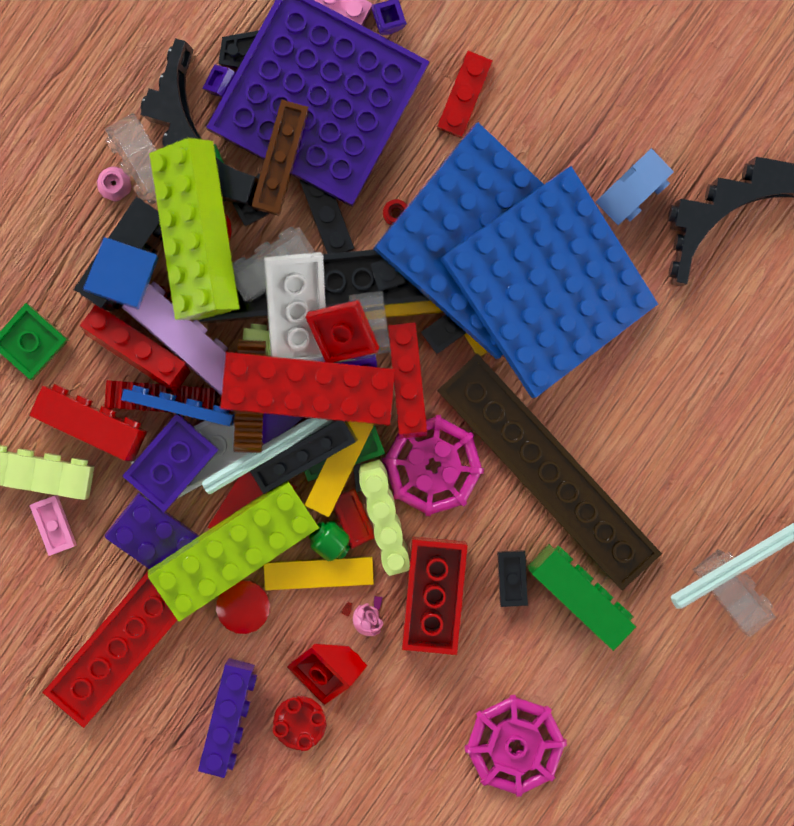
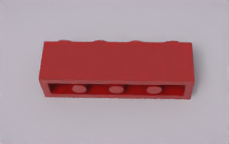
[79,305,190,394]
[388,322,427,439]
[29,384,148,461]

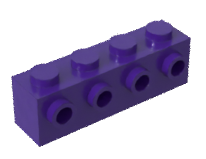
[198,658,257,778]

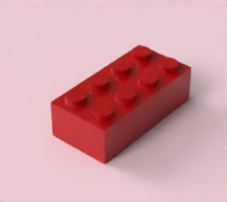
[402,536,468,655]

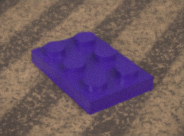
[123,413,220,512]
[105,492,199,569]

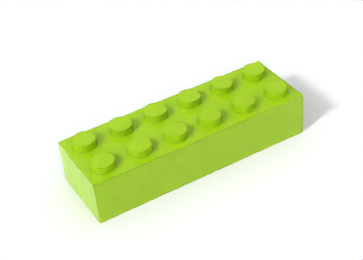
[149,138,239,320]
[148,481,319,622]

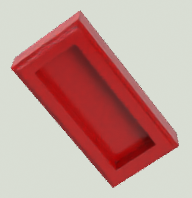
[333,488,375,549]

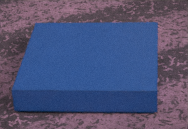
[83,237,159,310]

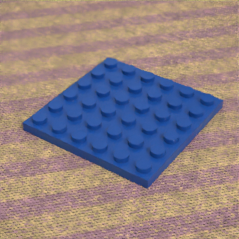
[373,122,543,359]
[440,166,658,398]

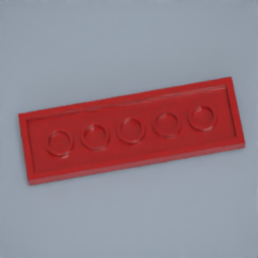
[220,352,395,426]
[42,571,177,728]

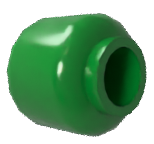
[309,521,350,561]

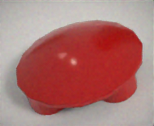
[216,580,270,634]
[273,696,327,751]

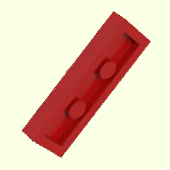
[437,51,493,139]

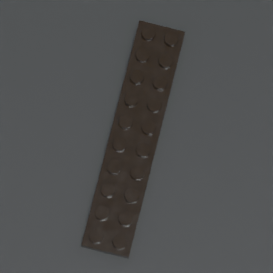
[437,353,662,591]

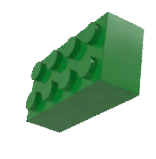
[527,544,636,651]

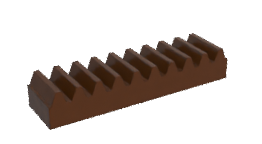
[252,99,309,216]
[233,340,266,453]

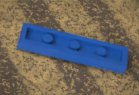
[121,385,235,426]

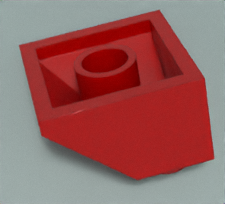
[287,644,368,705]

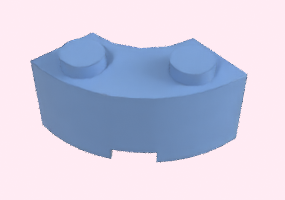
[596,148,674,225]

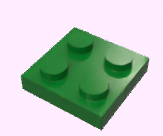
[0,303,69,380]

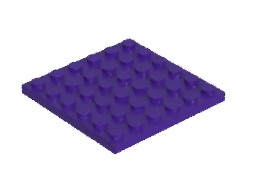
[206,0,430,207]

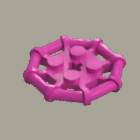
[382,415,484,517]
[465,695,567,797]

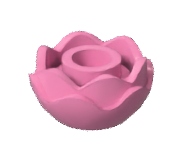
[97,167,131,201]
[353,603,383,636]

